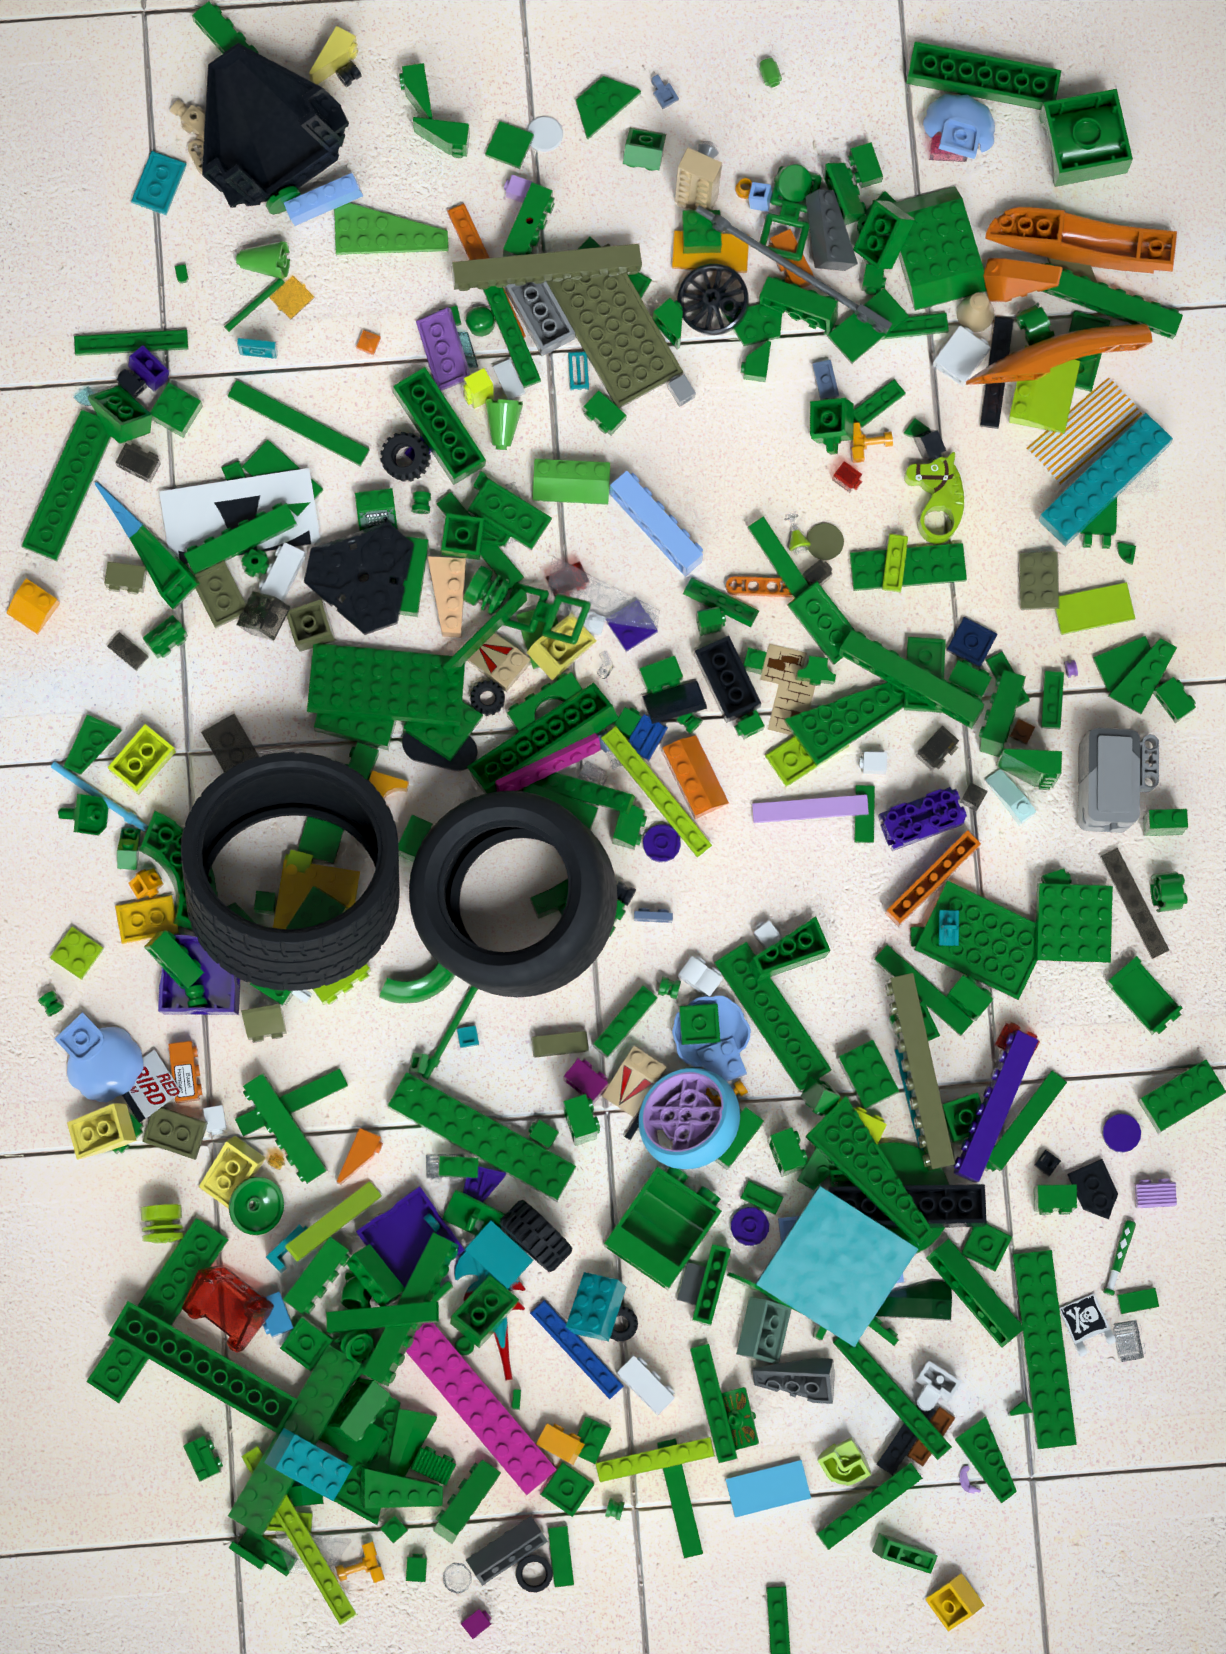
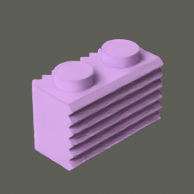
[1135,1179,1177,1209]

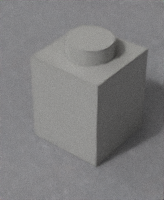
[668,374,696,407]

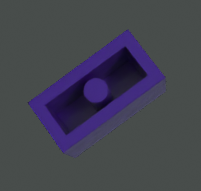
[128,346,169,392]

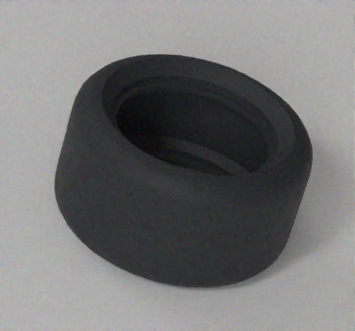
[409,791,617,998]

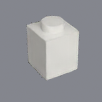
[859,752,887,775]
[753,920,783,949]
[203,1105,227,1136]

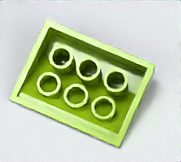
[1009,345,1080,434]

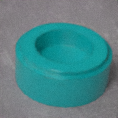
[424,1213,441,1232]

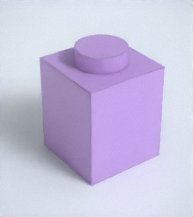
[504,175,533,203]

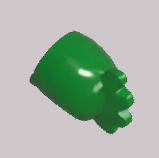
[340,1272,372,1310]

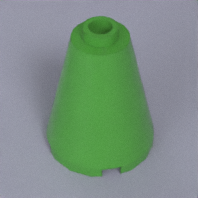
[236,241,290,279]
[485,399,523,450]

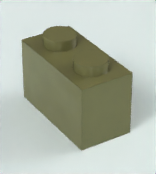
[104,562,147,595]

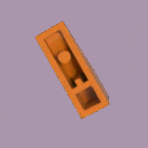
[337,1128,383,1185]

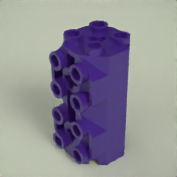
[878,787,967,852]

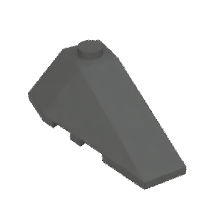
[752,1358,835,1404]

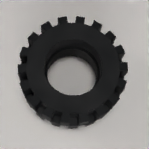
[380,432,431,482]

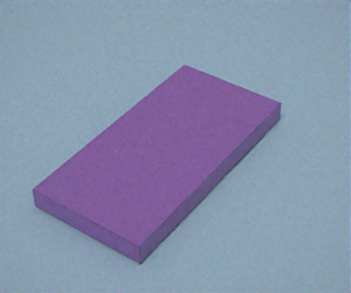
[416,307,471,391]

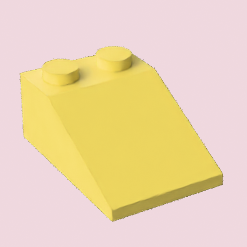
[309,26,359,85]
[526,613,597,680]
[67,1103,137,1160]
[199,1136,266,1209]

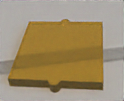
[269,276,315,320]

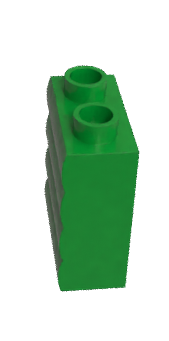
[604,1166,722,1291]

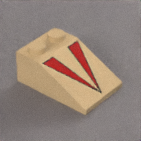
[467,633,531,693]
[602,1046,666,1117]

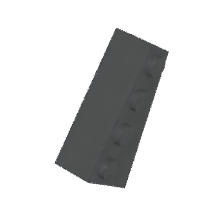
[806,189,858,271]

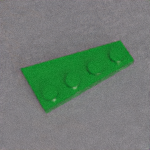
[1107,638,1177,715]

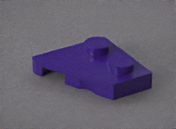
[463,1166,506,1203]

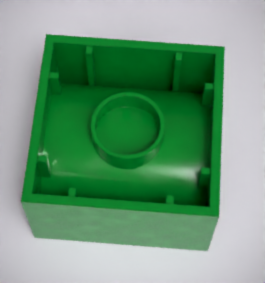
[1039,89,1133,187]

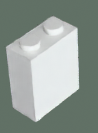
[932,326,991,387]

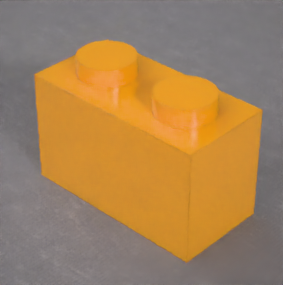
[536,1423,585,1465]

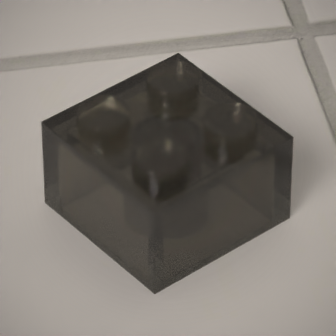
[236,591,291,641]

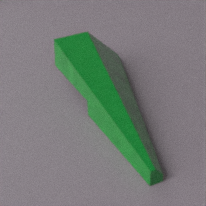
[388,1409,437,1476]

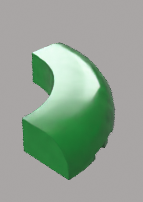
[139,811,218,931]

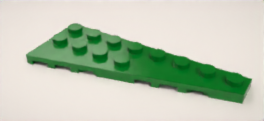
[784,682,905,766]
[806,1096,933,1246]

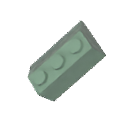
[736,1297,792,1364]

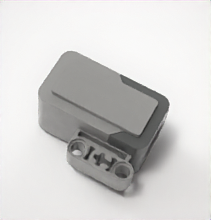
[1078,728,1159,833]

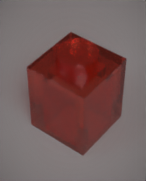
[832,461,863,493]

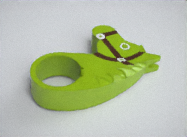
[904,452,964,544]

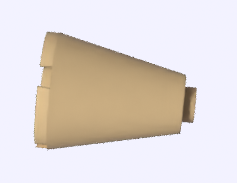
[957,293,995,333]

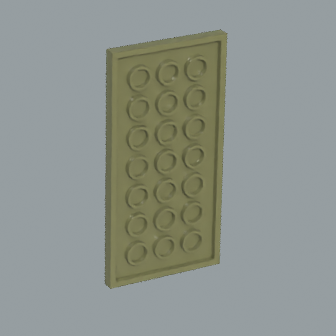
[546,243,683,409]

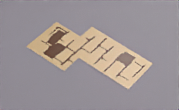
[760,644,815,736]

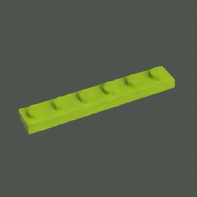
[596,1437,715,1482]

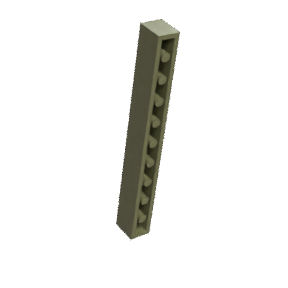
[451,244,642,291]

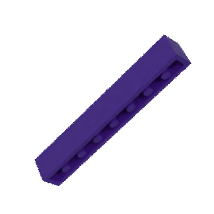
[953,1030,1038,1183]

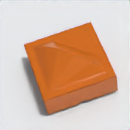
[356,330,381,355]

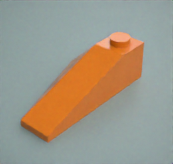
[984,258,1063,302]

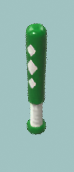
[1103,1220,1136,1296]

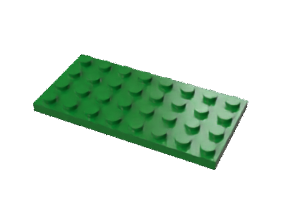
[307,643,465,726]

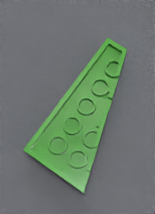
[334,203,449,255]

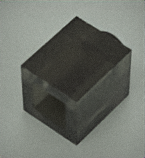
[803,559,833,586]
[960,782,988,812]

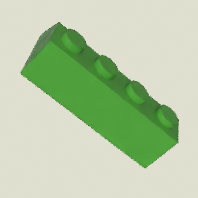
[533,459,610,505]

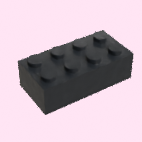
[694,635,762,723]

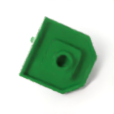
[58,794,109,836]

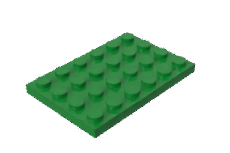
[914,880,1037,1000]

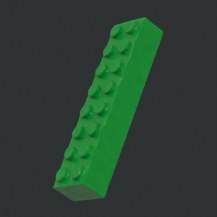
[906,42,1062,110]
[467,683,619,794]

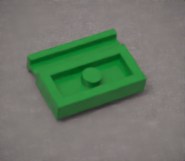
[577,1417,612,1464]

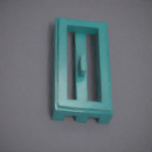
[568,352,589,391]

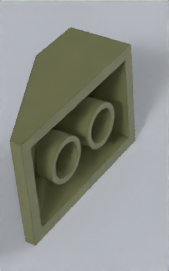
[241,1004,287,1043]

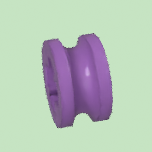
[1064,660,1078,678]

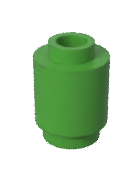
[759,58,782,88]

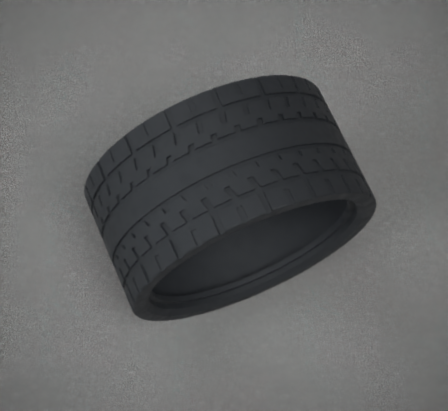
[181,752,400,991]

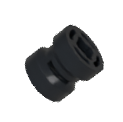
[336,61,362,87]
[617,881,637,906]

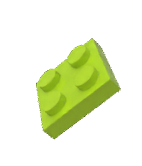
[50,927,104,980]

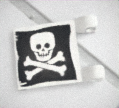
[1059,1294,1116,1357]

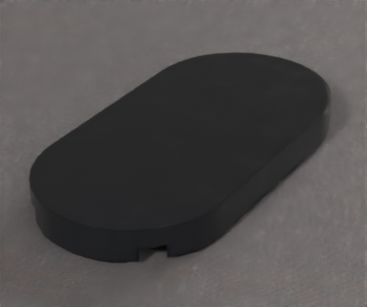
[402,732,478,772]

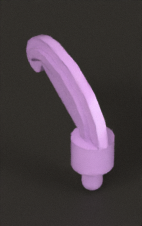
[960,1466,981,1494]

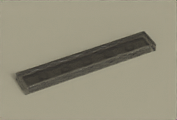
[1100,848,1170,959]

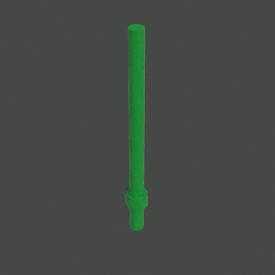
[421,985,478,1080]

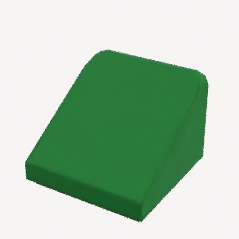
[1008,1401,1033,1417]

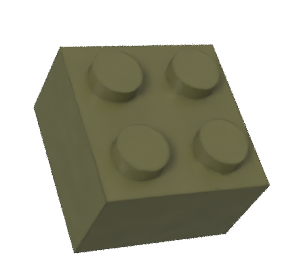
[285,599,336,652]

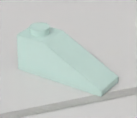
[985,769,1037,826]

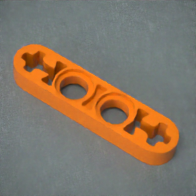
[725,576,793,597]

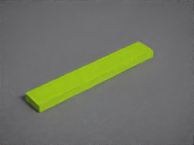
[285,1181,382,1262]

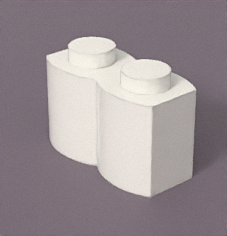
[678,956,723,997]

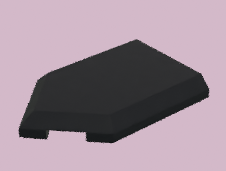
[1067,1159,1118,1220]

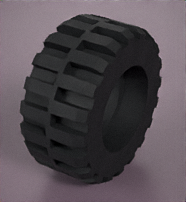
[500,1200,573,1272]

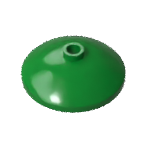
[229,1177,284,1235]

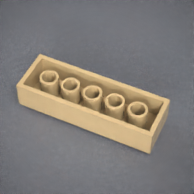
[675,147,722,210]

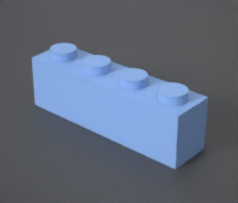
[284,173,363,226]

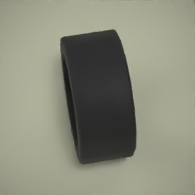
[516,1555,553,1593]

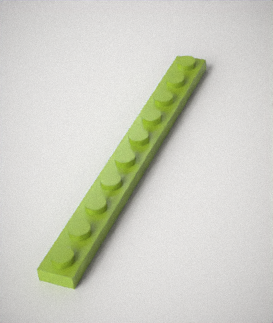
[241,1446,358,1625]

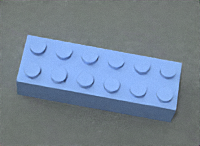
[609,471,703,577]

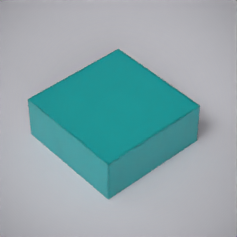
[457,1025,479,1049]

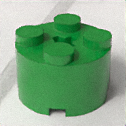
[1016,302,1055,346]
[1150,871,1188,913]

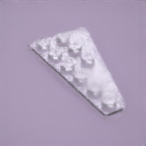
[546,556,660,630]

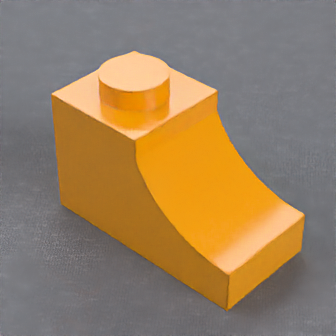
[369,771,409,800]

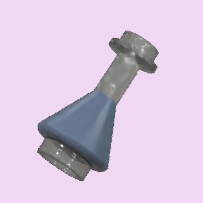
[597,728,622,771]

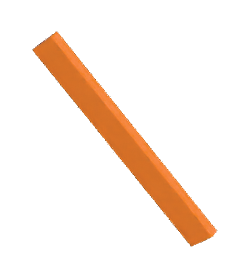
[447,203,526,338]

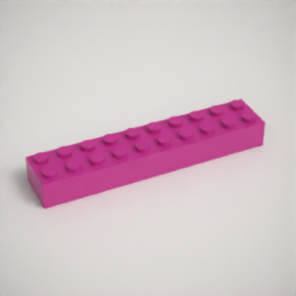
[406,1323,557,1496]

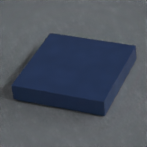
[946,617,998,668]

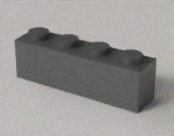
[466,1516,548,1586]

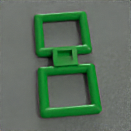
[759,166,822,261]
[503,583,591,645]

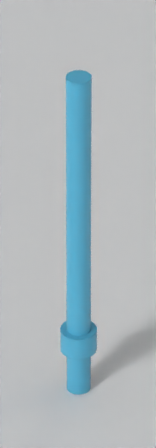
[51,761,148,832]

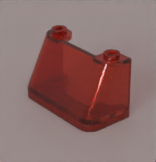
[182,1265,274,1353]

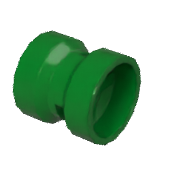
[411,491,431,514]
[676,712,703,734]
[658,976,681,999]
[185,985,207,1008]
[38,990,64,1017]

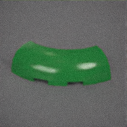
[379,963,455,1004]

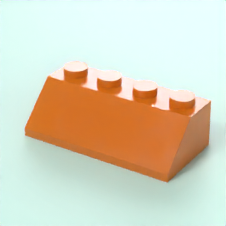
[662,735,729,820]

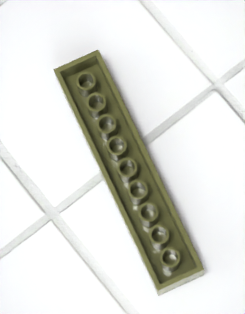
[885,973,955,1171]

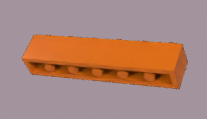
[885,830,981,927]

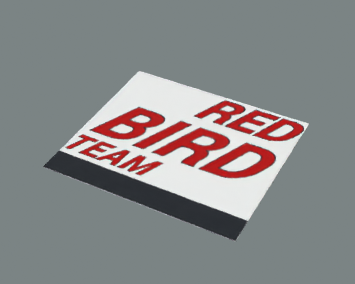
[122,1049,182,1123]

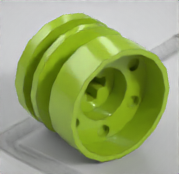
[141,1204,183,1244]

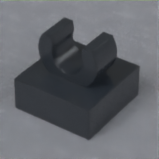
[1034,1149,1061,1177]

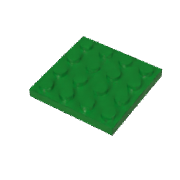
[1035,883,1113,963]

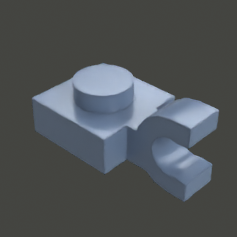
[651,74,679,109]

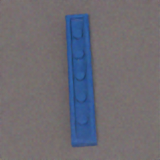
[530,1300,624,1400]

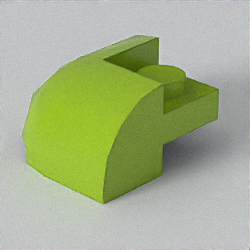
[817,1437,871,1486]

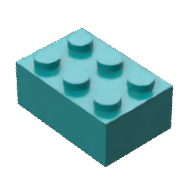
[566,1272,626,1342]

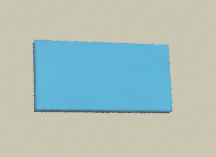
[725,1460,811,1518]

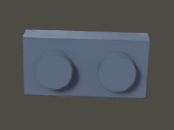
[812,359,839,400]
[634,908,673,923]

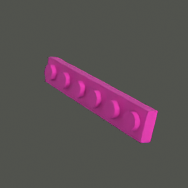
[495,733,601,792]

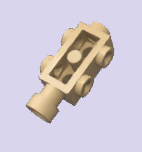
[170,99,205,144]

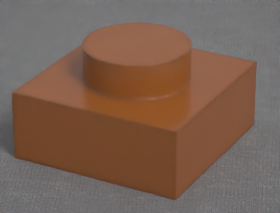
[1009,718,1035,745]

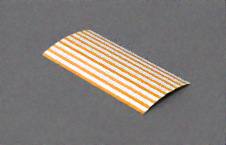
[1027,378,1143,487]

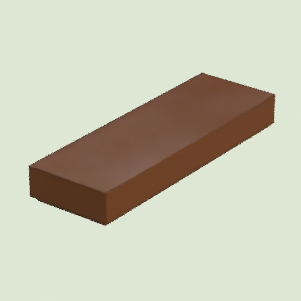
[907,1407,955,1467]

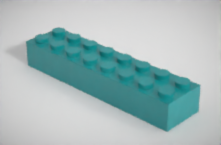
[1039,413,1173,547]

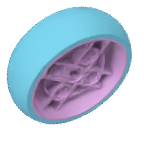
[639,1068,740,1169]

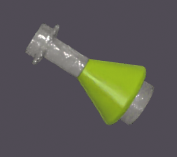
[784,511,811,555]

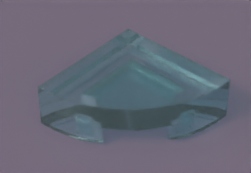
[73,386,94,406]

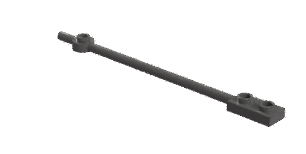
[696,205,892,334]

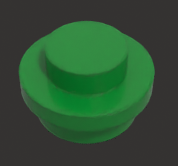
[455,1336,474,1356]

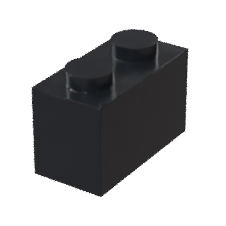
[913,429,947,460]

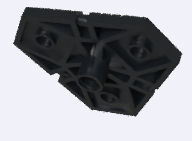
[304,522,415,635]

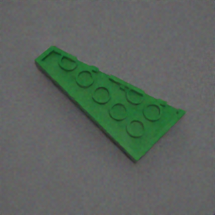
[334,1396,401,1526]

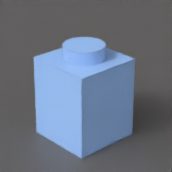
[748,182,772,212]

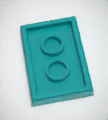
[131,151,187,216]
[465,1221,534,1289]

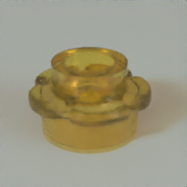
[267,1153,286,1170]

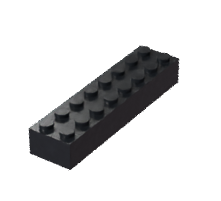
[828,1184,987,1229]

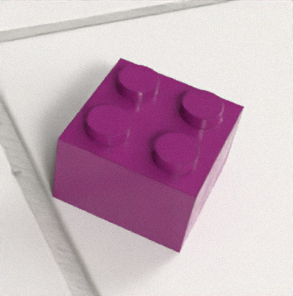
[563,1058,608,1105]

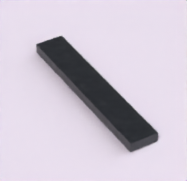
[980,317,1014,429]

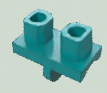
[939,910,959,946]

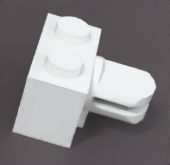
[916,1361,962,1411]

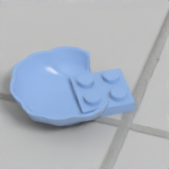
[923,94,995,159]
[672,996,751,1082]
[55,1012,143,1103]

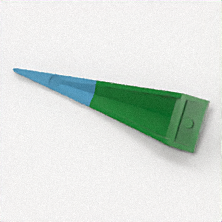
[95,482,200,609]

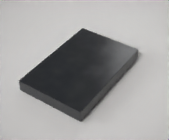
[642,681,707,724]

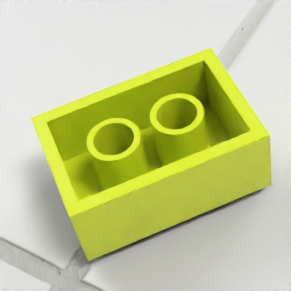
[107,724,176,795]

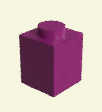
[461,1609,492,1639]

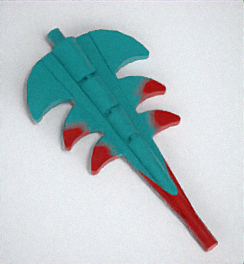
[455,1251,526,1381]

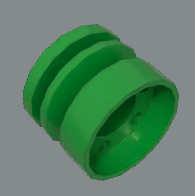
[463,566,510,616]

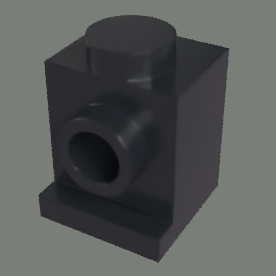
[116,369,147,399]

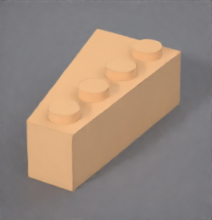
[428,556,466,638]

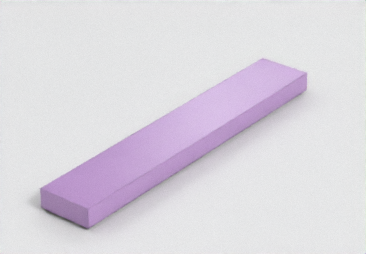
[752,795,869,823]

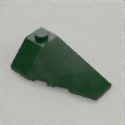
[875,1281,952,1321]

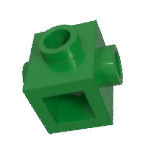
[241,549,269,579]

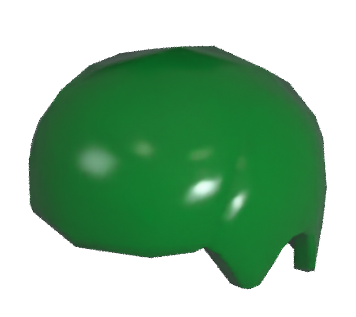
[465,306,495,337]

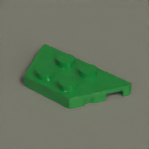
[576,76,641,140]

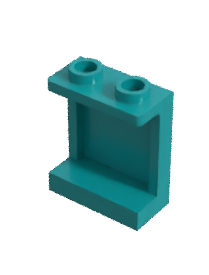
[266,1224,308,1274]

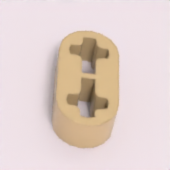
[188,140,204,174]

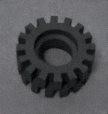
[470,680,505,716]
[610,1306,638,1342]

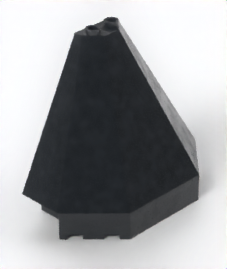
[202,43,349,208]

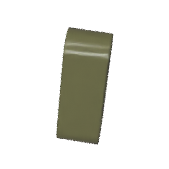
[531,1031,589,1057]

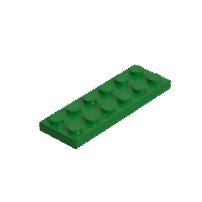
[850,543,967,591]

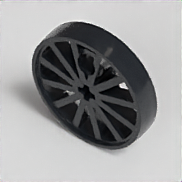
[677,264,749,336]

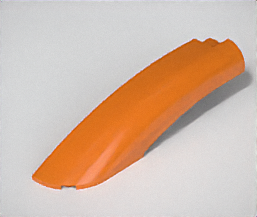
[985,207,1177,274]
[966,324,1153,385]

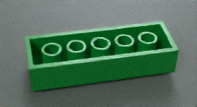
[393,367,486,485]

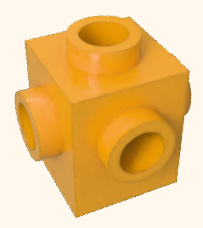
[128,868,164,899]

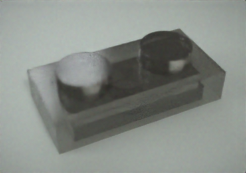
[107,632,149,672]

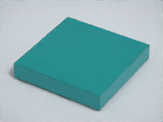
[237,338,278,359]

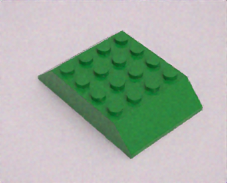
[893,186,987,311]

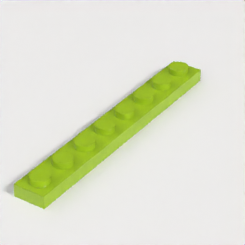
[601,726,712,858]

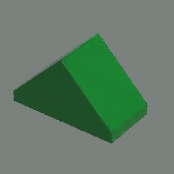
[287,1485,324,1507]

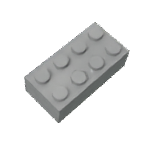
[506,281,575,356]

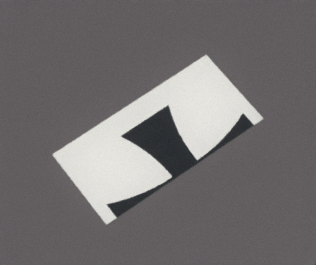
[159,468,321,564]

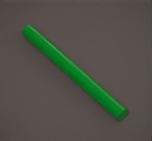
[224,279,285,332]

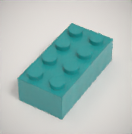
[264,1428,353,1501]

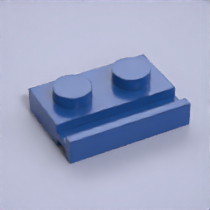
[628,714,668,761]

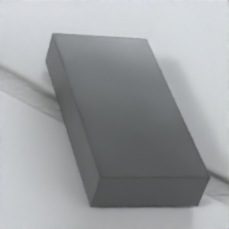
[677,1262,706,1305]

